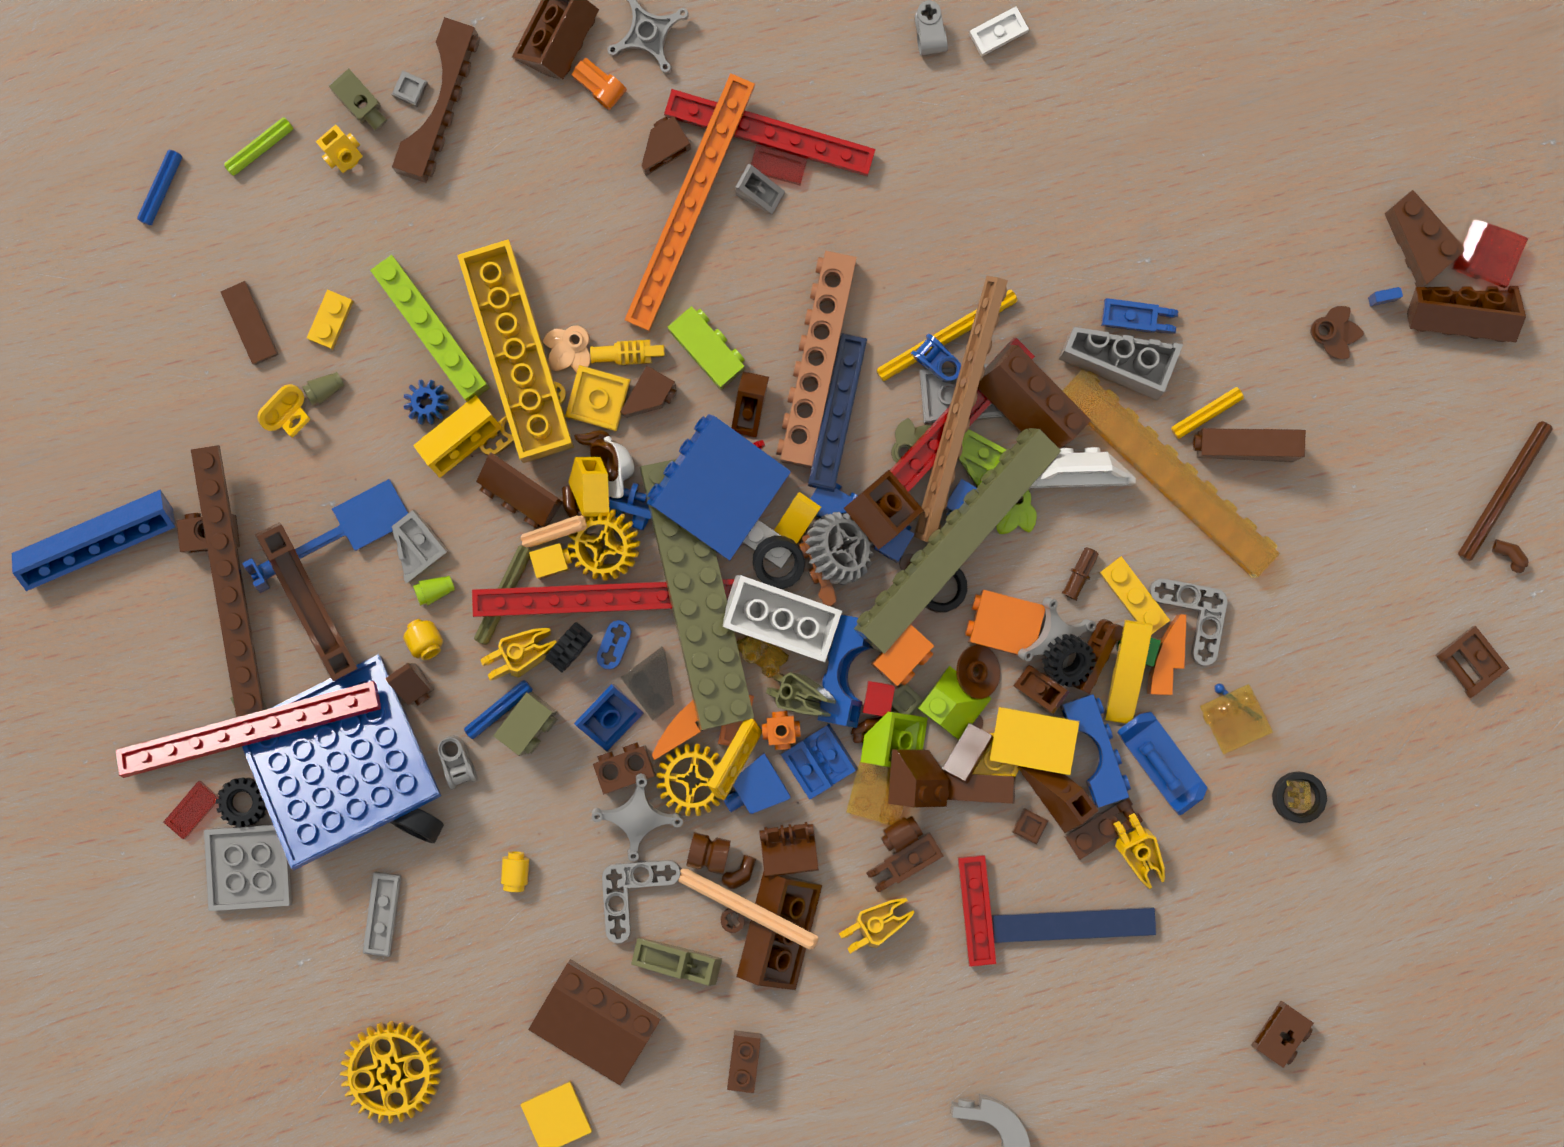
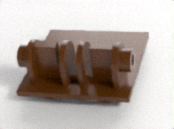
[759,822,819,877]

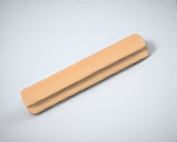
[520,515,587,548]

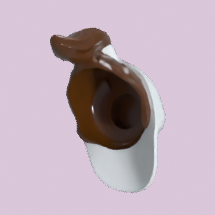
[574,430,635,498]

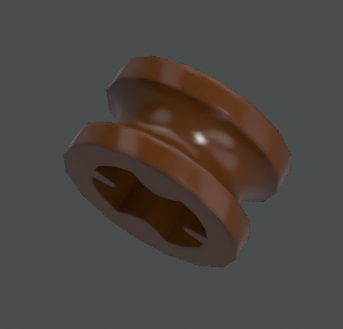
[721,908,745,933]

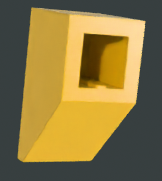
[568,457,609,517]

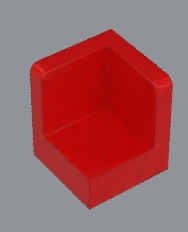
[862,681,895,716]

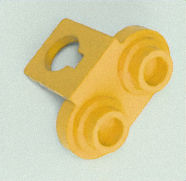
[257,384,310,438]

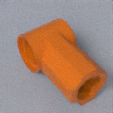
[571,58,627,110]

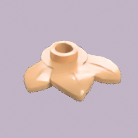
[543,325,591,373]

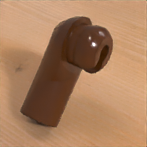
[562,485,582,518]
[1492,539,1529,573]
[851,717,882,743]
[722,855,756,889]

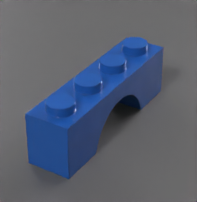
[810,483,914,563]
[817,615,873,728]
[1060,694,1131,808]

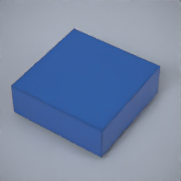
[1368,287,1403,307]

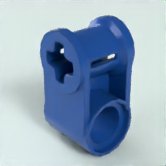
[910,333,961,382]

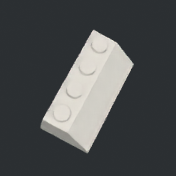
[723,575,842,662]

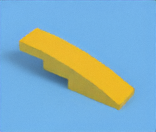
[1105,620,1153,724]

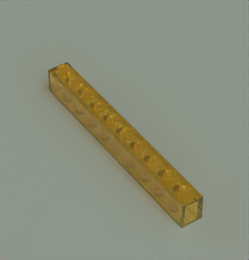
[1062,369,1280,578]

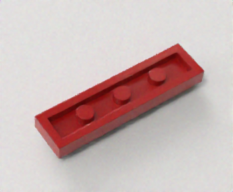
[957,855,996,967]

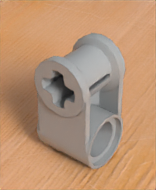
[915,0,948,56]
[438,735,477,790]

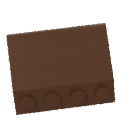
[528,959,662,1086]

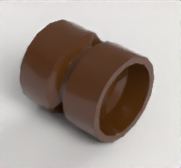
[686,832,731,875]

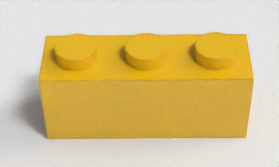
[413,395,503,478]

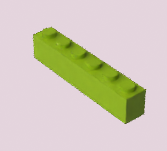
[370,255,490,401]

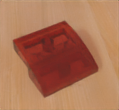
[1452,220,1528,288]

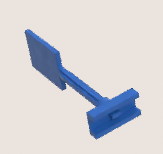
[242,479,408,593]

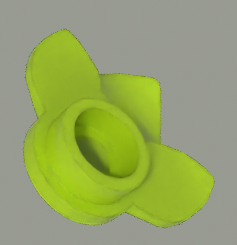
[996,490,1037,534]

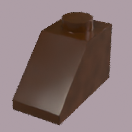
[642,116,691,176]
[620,366,677,418]
[731,371,769,437]
[385,663,434,706]

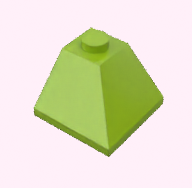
[917,666,992,740]
[860,712,928,767]

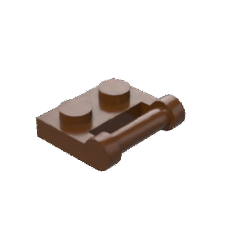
[1435,626,1510,698]

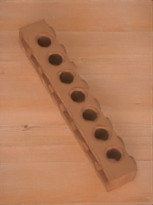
[776,250,857,469]

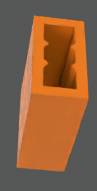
[965,590,1045,655]

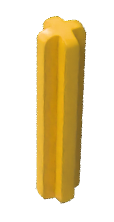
[1171,387,1244,439]

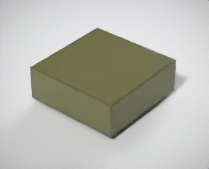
[892,684,923,715]

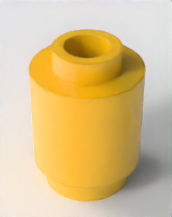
[501,851,529,892]

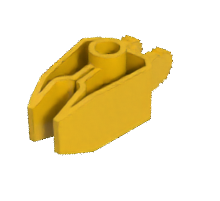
[480,628,557,681]
[1114,813,1165,889]
[839,898,915,954]

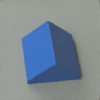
[574,684,644,751]

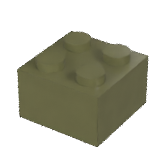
[493,692,558,756]

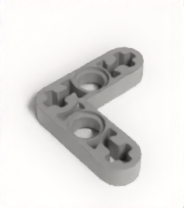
[1149,579,1227,666]
[602,860,680,943]

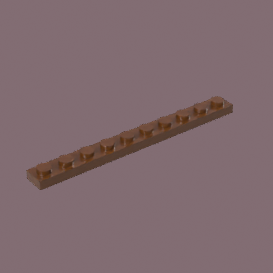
[191,445,265,717]

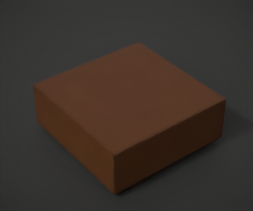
[1012,808,1049,845]

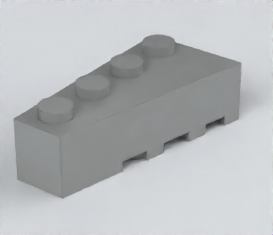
[1059,327,1183,400]

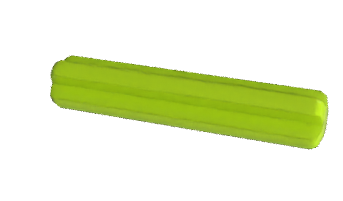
[224,117,293,176]

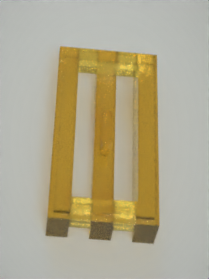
[1287,780,1312,810]

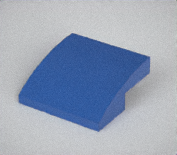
[781,724,858,800]

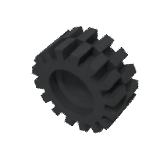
[545,622,593,673]
[1042,634,1096,687]
[216,777,267,827]

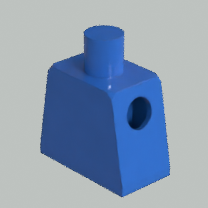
[723,753,791,814]

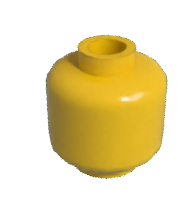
[403,619,443,660]

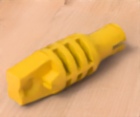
[590,339,665,365]

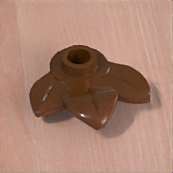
[1310,306,1364,359]

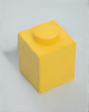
[529,543,573,579]

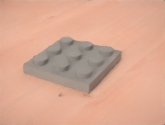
[204,825,292,911]

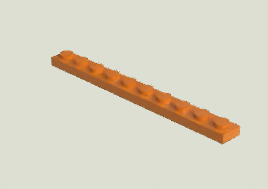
[625,73,755,331]

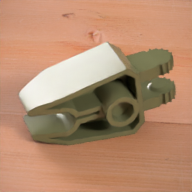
[766,671,836,717]

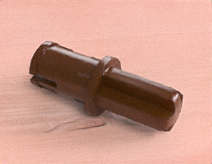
[1062,547,1099,601]

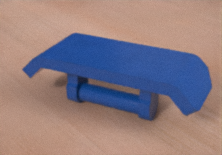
[1117,712,1208,815]

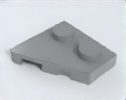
[392,509,448,583]

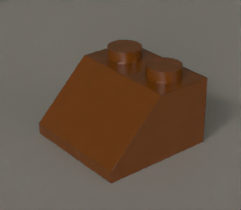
[844,470,924,550]
[888,749,949,808]

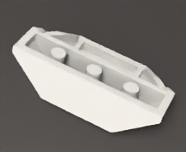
[1030,447,1136,488]

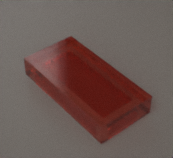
[751,145,807,186]
[163,781,219,840]

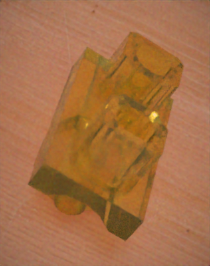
[736,636,789,678]

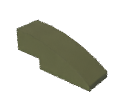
[631,938,722,986]

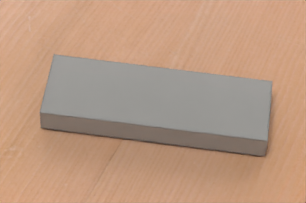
[363,872,402,957]

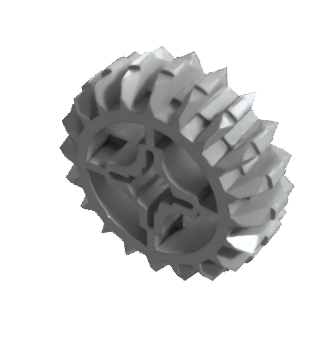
[805,512,875,585]

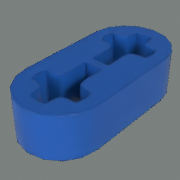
[596,620,632,669]

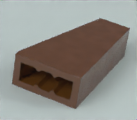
[1193,428,1306,462]

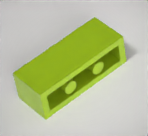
[667,306,745,390]

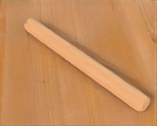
[678,869,818,949]

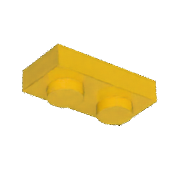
[307,289,354,350]

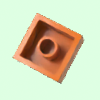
[871,624,934,686]

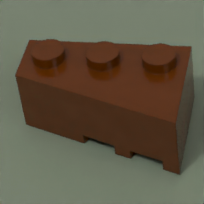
[1385,190,1467,287]

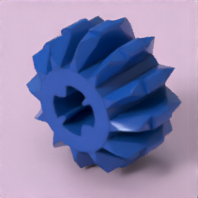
[404,380,449,425]

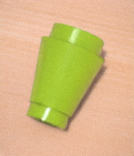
[413,575,455,606]

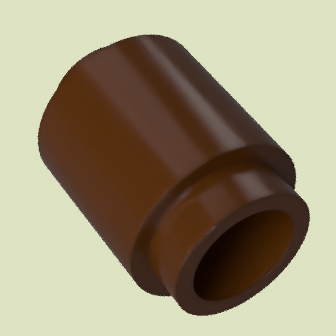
[881,816,923,853]

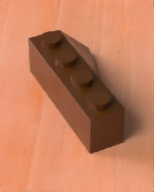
[1407,286,1526,343]

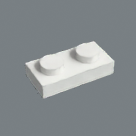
[969,6,1029,57]
[743,520,792,568]

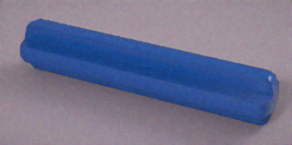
[137,149,182,225]
[464,680,533,739]

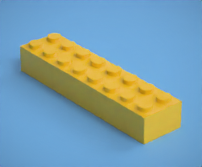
[457,239,574,463]

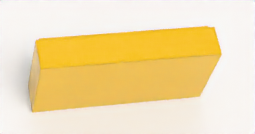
[774,492,821,544]

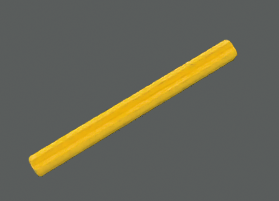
[877,290,1018,381]

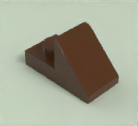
[1013,665,1069,714]

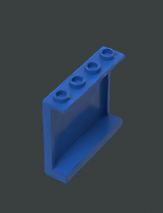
[647,414,791,560]

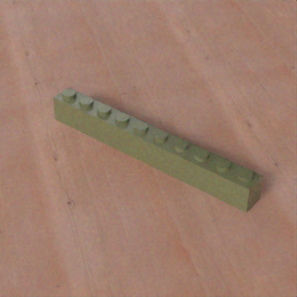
[854,428,1061,654]

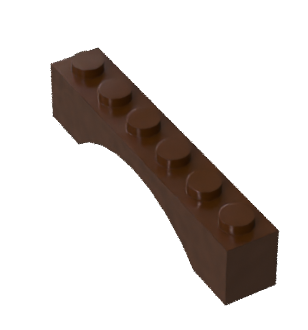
[392,17,480,183]
[255,522,357,681]

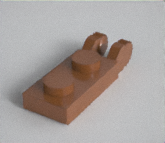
[799,535,836,606]

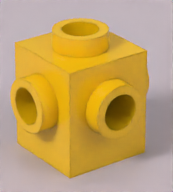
[316,125,363,173]

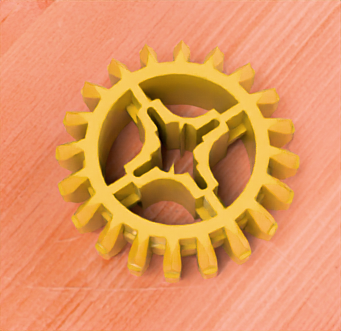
[567,509,640,581]
[656,743,720,816]

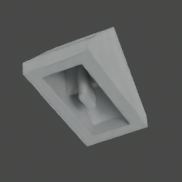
[735,164,785,214]

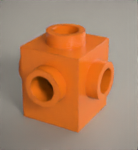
[762,711,801,750]

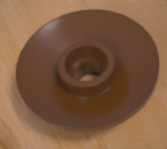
[956,645,1000,699]

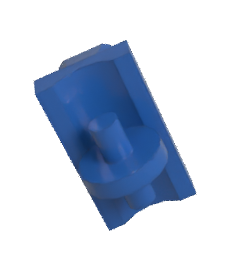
[609,483,651,530]

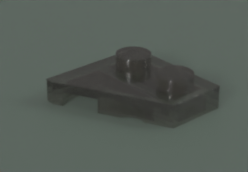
[621,647,675,720]

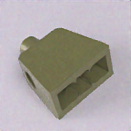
[329,69,387,131]

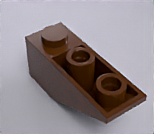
[1017,766,1099,833]

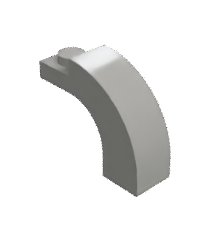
[950,1094,1030,1147]

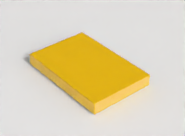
[990,707,1080,775]

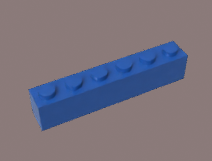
[11,489,175,591]

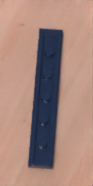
[808,333,867,492]
[992,907,1156,943]

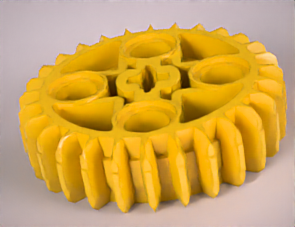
[340,1021,442,1124]

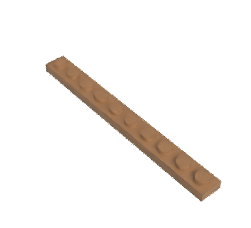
[914,276,1008,542]

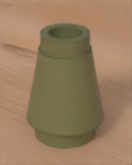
[302,372,344,406]

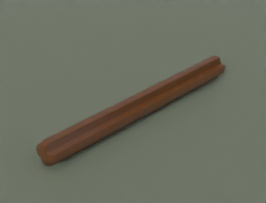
[1458,421,1553,561]

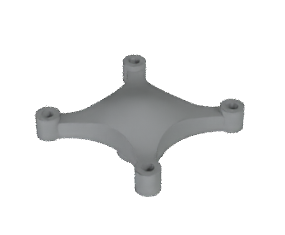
[607,0,689,74]
[1018,597,1096,668]
[591,773,683,862]

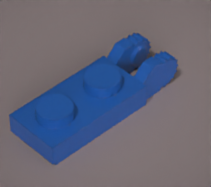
[1101,298,1178,334]

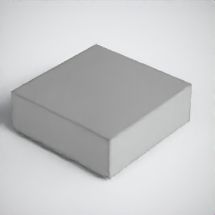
[392,71,428,107]

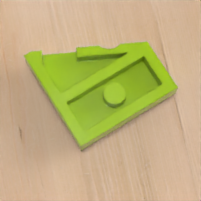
[959,429,1007,486]

